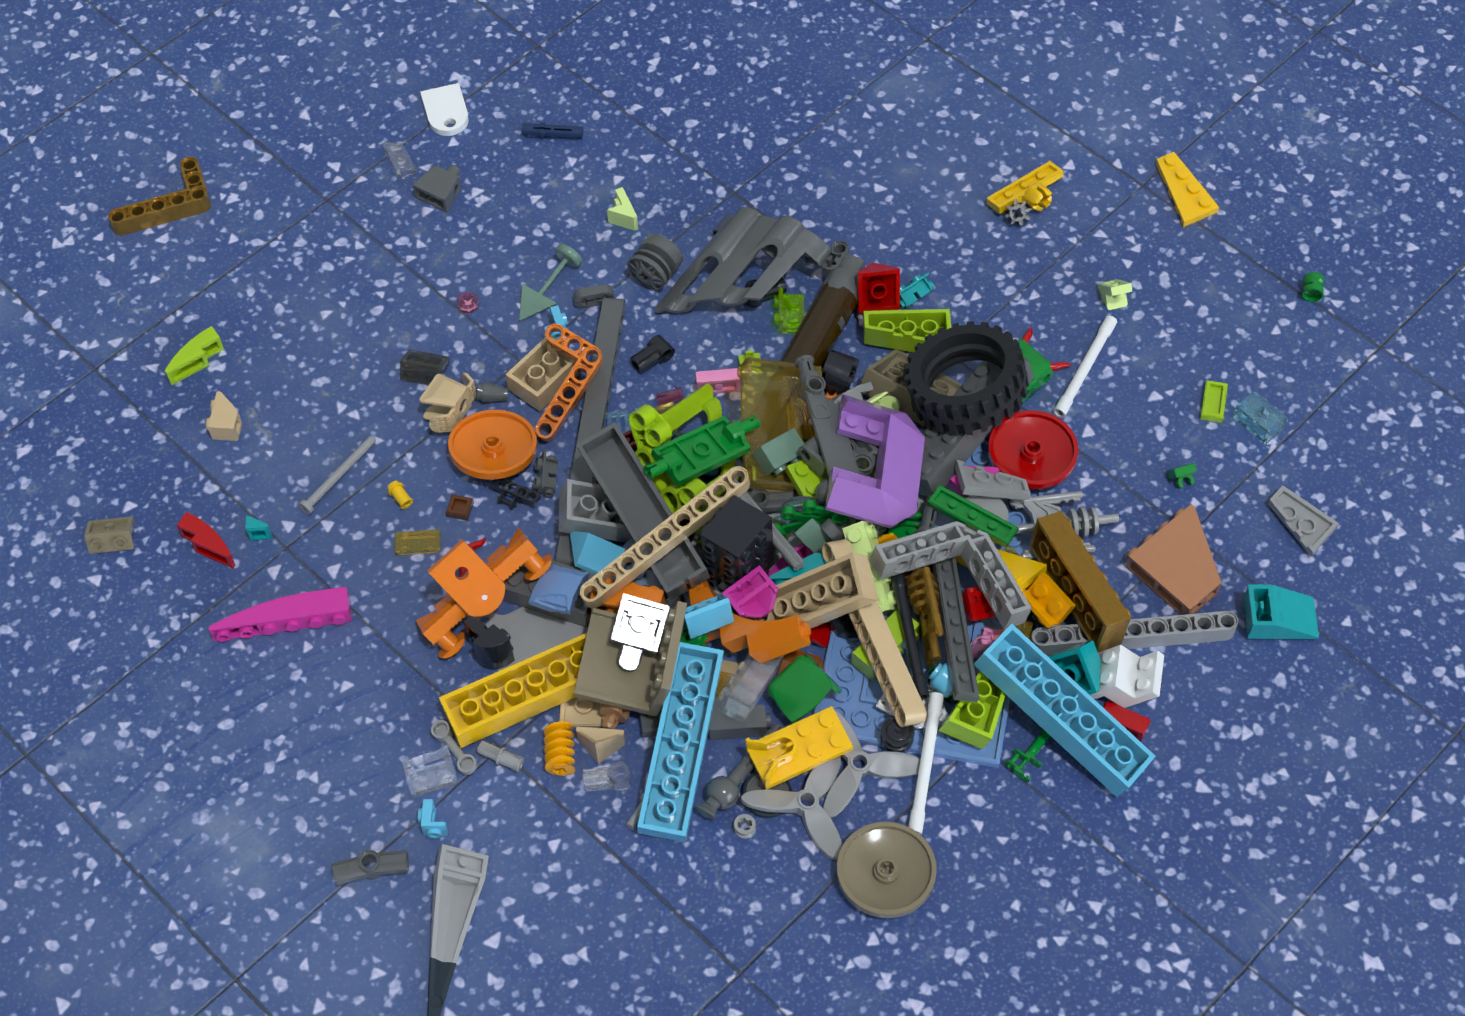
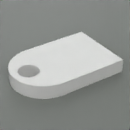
[420,83,469,136]

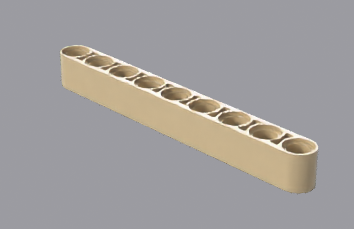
[580,466,750,608]
[822,539,927,727]

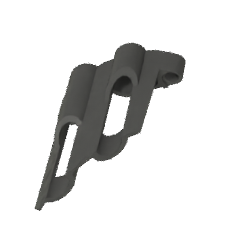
[655,207,832,314]

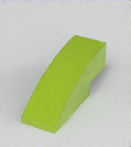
[165,326,224,386]

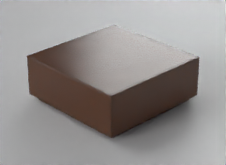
[446,494,474,521]

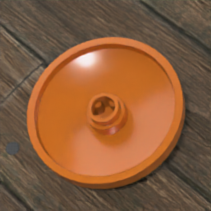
[448,410,537,480]

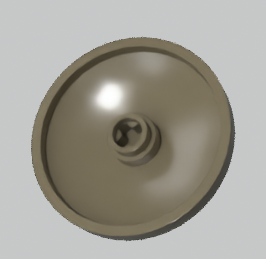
[837,822,937,918]

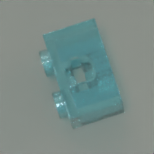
[1233,391,1287,445]

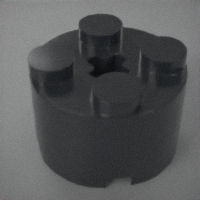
[822,350,860,396]

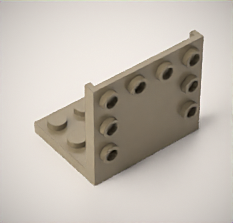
[573,601,687,717]

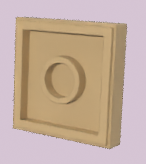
[559,697,604,728]

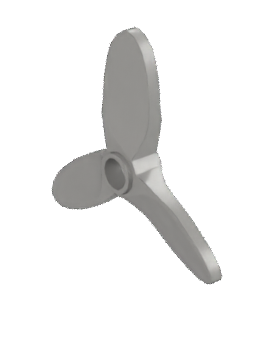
[823,710,920,819]
[741,756,843,860]

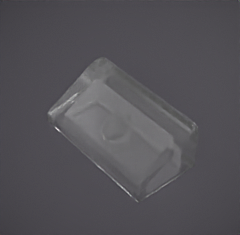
[382,142,417,179]

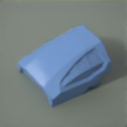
[528,564,590,615]

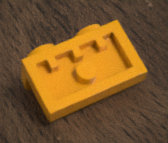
[1022,573,1076,628]

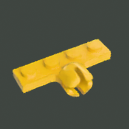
[986,161,1063,214]

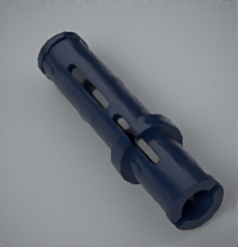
[522,122,584,139]

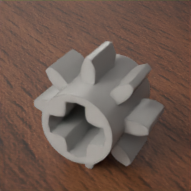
[1006,199,1032,225]

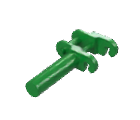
[1005,730,1050,782]

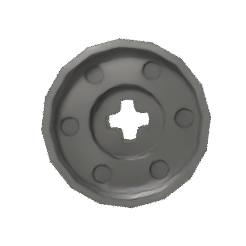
[627,234,683,290]

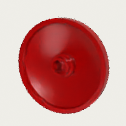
[988,410,1079,489]

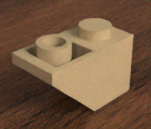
[206,391,242,441]

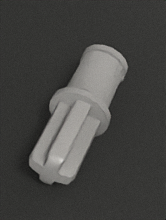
[477,741,525,772]

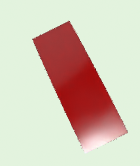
[177,512,236,569]

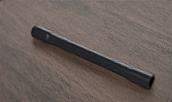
[890,573,930,700]

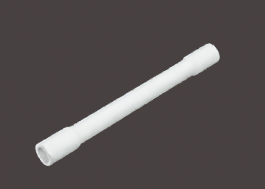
[1053,316,1117,418]
[908,692,944,835]

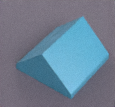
[570,531,625,579]
[683,594,734,639]

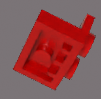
[962,587,996,621]

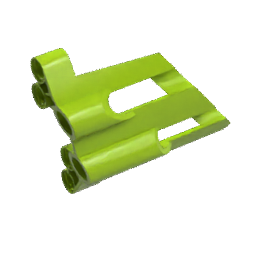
[629,383,739,523]

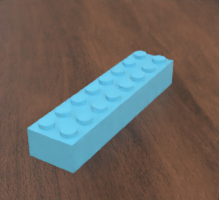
[974,623,1156,797]
[637,642,724,843]

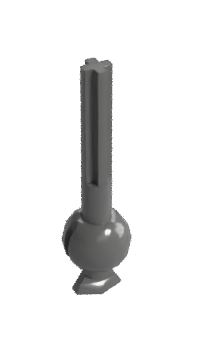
[695,723,782,820]

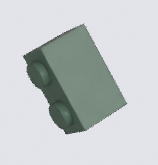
[752,428,804,477]

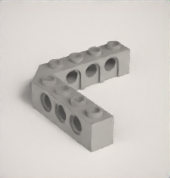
[869,521,1032,630]

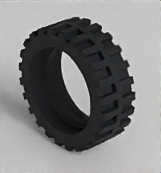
[904,321,1029,436]

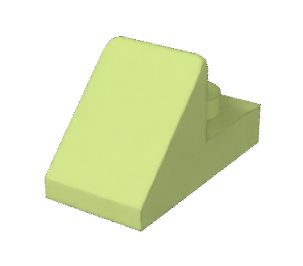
[607,187,638,231]
[1097,279,1132,310]

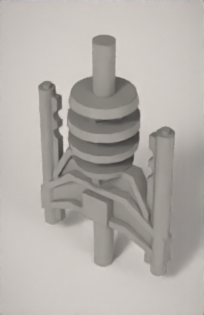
[1009,491,1119,560]

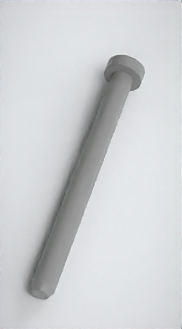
[298,436,376,515]

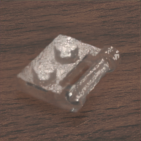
[401,745,458,797]

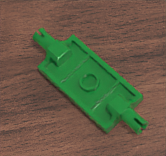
[643,415,761,487]

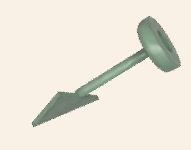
[519,244,582,321]

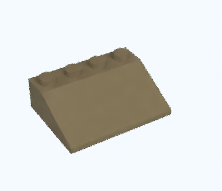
[861,349,963,429]

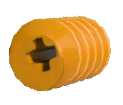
[544,721,575,776]

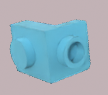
[544,305,568,339]
[418,799,448,839]

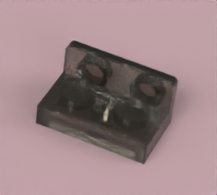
[400,350,450,385]

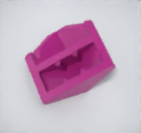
[722,565,778,618]

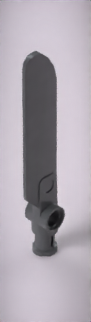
[794,355,860,478]

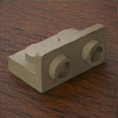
[84,516,135,554]

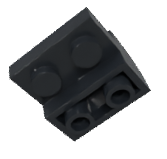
[464,616,515,670]

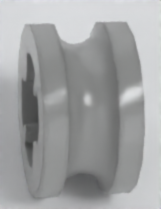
[734,814,756,839]

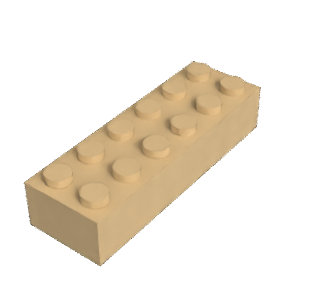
[743,552,879,629]

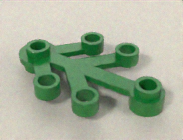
[773,500,850,539]

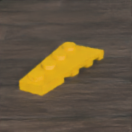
[1156,152,1219,227]

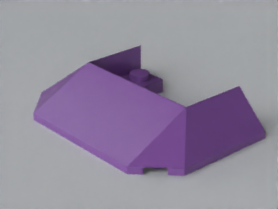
[825,394,925,528]

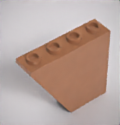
[1126,504,1222,615]

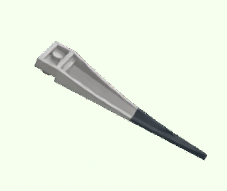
[427,844,489,1016]

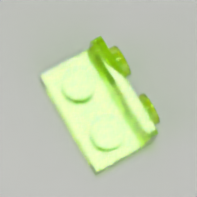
[774,288,804,334]

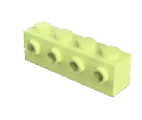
[842,521,898,616]

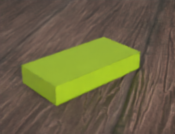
[1200,380,1228,423]

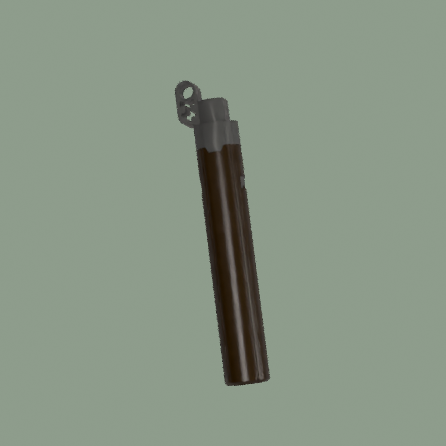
[739,240,865,468]

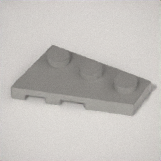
[955,460,1030,500]
[1268,485,1339,557]

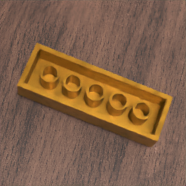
[1029,511,1131,652]

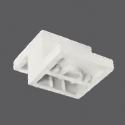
[1090,645,1164,708]

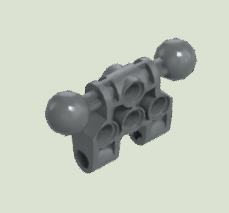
[798,435,879,506]

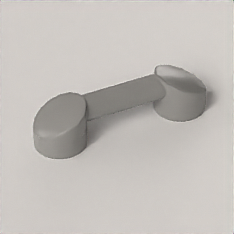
[431,720,478,775]

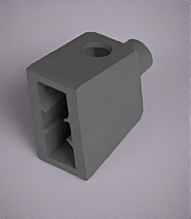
[413,164,461,213]

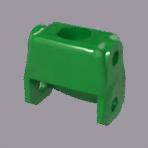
[1017,339,1054,403]
[767,653,842,723]

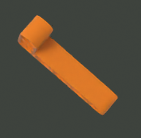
[535,324,603,443]

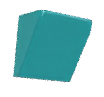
[245,516,272,541]

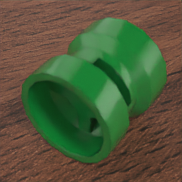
[1302,272,1325,302]

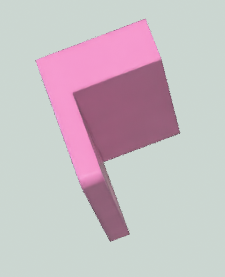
[696,368,741,394]

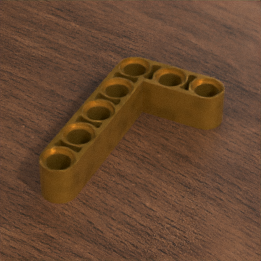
[108,156,211,236]

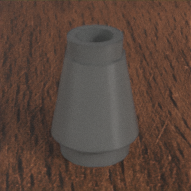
[477,381,508,403]

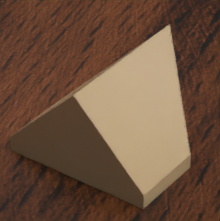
[576,727,626,765]

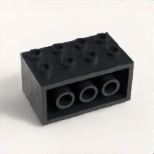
[700,495,774,592]

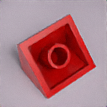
[857,262,900,313]

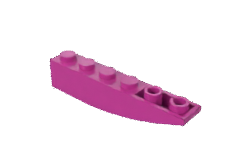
[209,586,352,642]

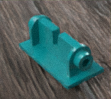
[900,272,934,309]

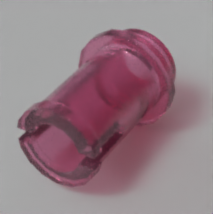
[656,386,684,407]

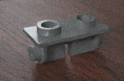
[533,450,558,497]

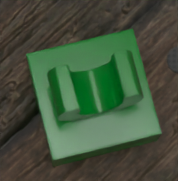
[1166,463,1197,488]

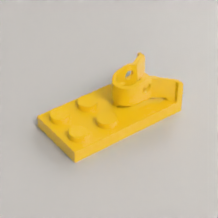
[745,706,853,789]

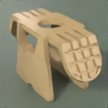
[419,372,477,433]

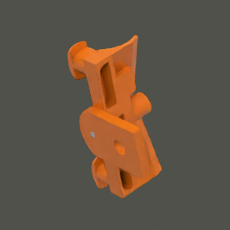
[416,527,552,659]

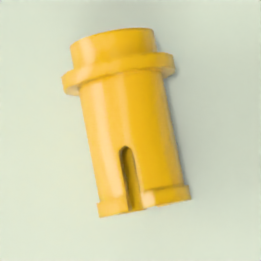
[387,481,413,509]

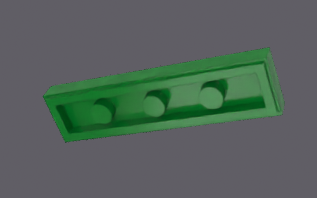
[927,485,1019,548]

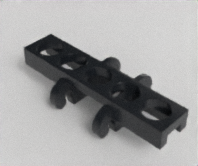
[484,478,541,510]

